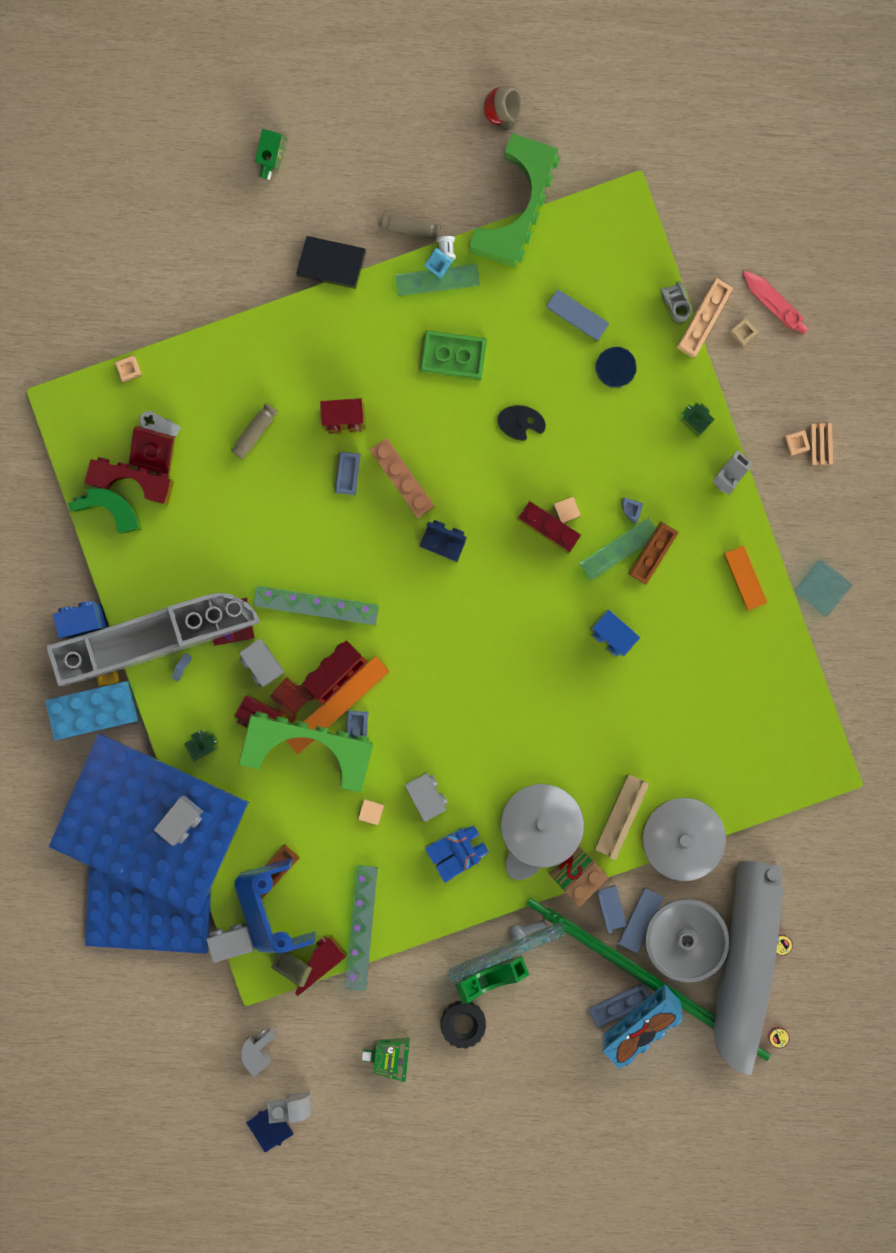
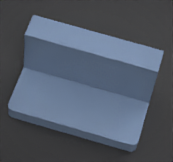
[596,885,627,934]

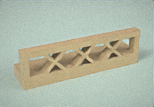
[595,774,649,860]

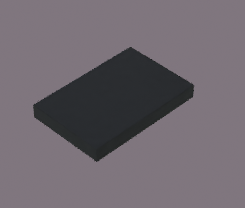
[296,236,366,289]

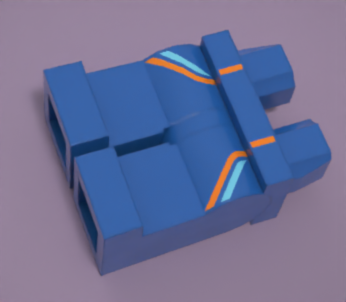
[425,825,489,883]

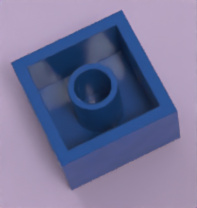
[53,601,107,638]
[590,610,640,656]

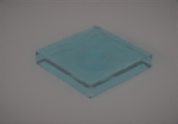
[794,559,853,617]

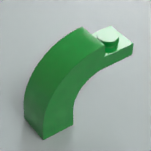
[68,488,142,534]
[455,956,529,1004]

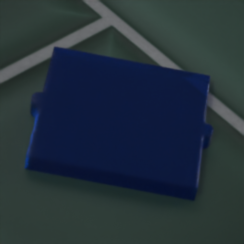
[246,1108,294,1153]

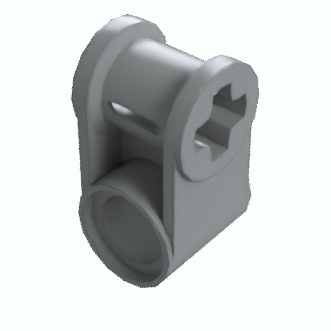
[660,281,691,324]
[140,411,181,438]

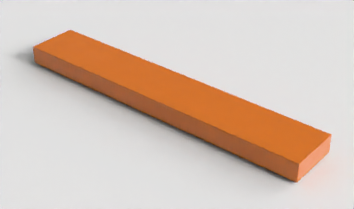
[285,656,390,754]

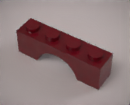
[84,457,174,505]

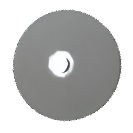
[501,784,584,868]
[642,798,726,881]
[646,899,729,982]

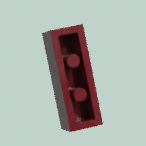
[517,501,581,554]
[302,640,368,705]

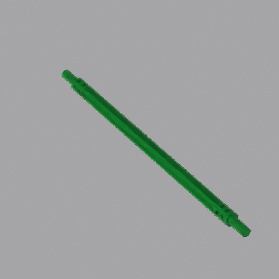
[526,897,771,1061]

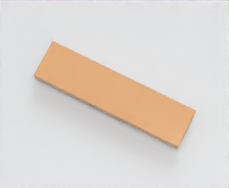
[676,278,733,358]

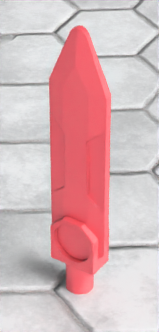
[743,271,808,335]

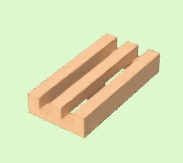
[810,423,833,465]

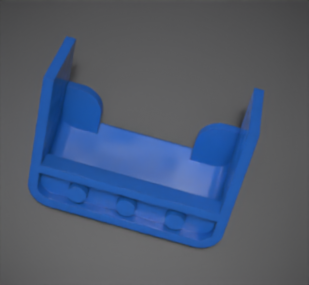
[235,858,316,953]

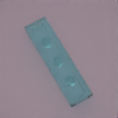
[396,264,480,296]
[580,518,656,580]

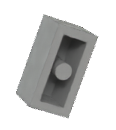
[240,639,285,687]
[405,772,448,822]
[154,795,204,846]
[206,922,255,963]

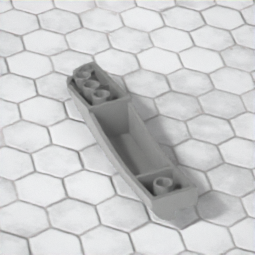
[46,593,260,687]
[714,861,783,1075]

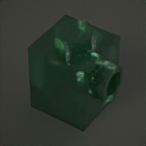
[680,403,715,437]
[184,730,219,762]

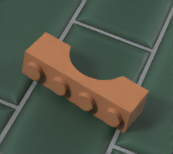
[370,438,435,519]

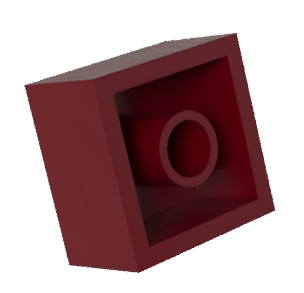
[320,398,366,434]

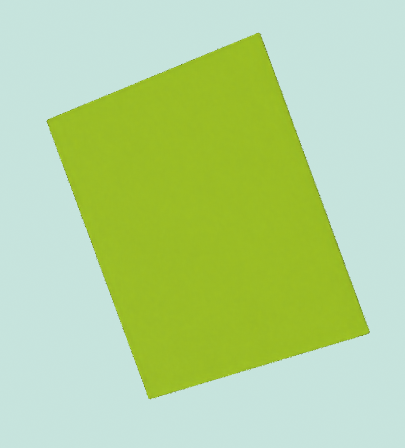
[27,170,863,1006]

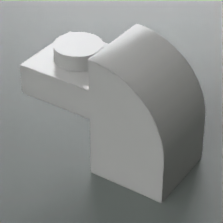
[713,450,753,495]
[241,1027,277,1077]
[267,1092,313,1123]

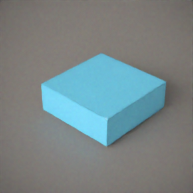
[424,248,453,278]

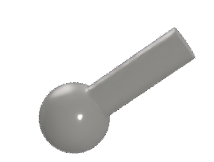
[509,919,547,941]

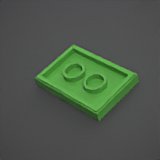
[420,330,487,380]

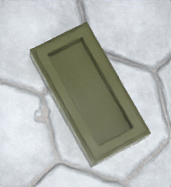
[271,952,312,987]

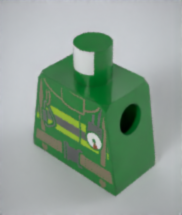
[255,128,288,180]
[362,1038,410,1082]

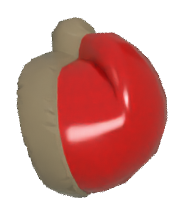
[484,86,521,130]

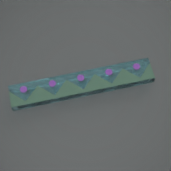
[254,586,379,625]
[345,865,378,991]
[448,922,565,982]

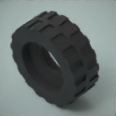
[441,1001,486,1049]

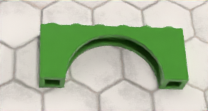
[469,133,561,268]
[239,711,373,792]

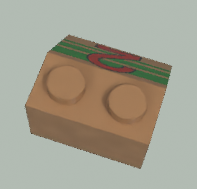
[549,846,609,907]

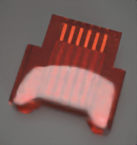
[270,677,315,723]

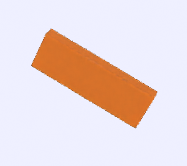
[724,546,767,611]

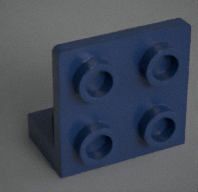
[419,520,467,562]

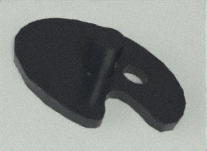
[498,405,546,441]

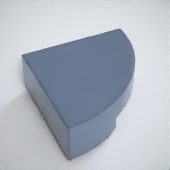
[622,497,643,523]
[172,653,192,682]

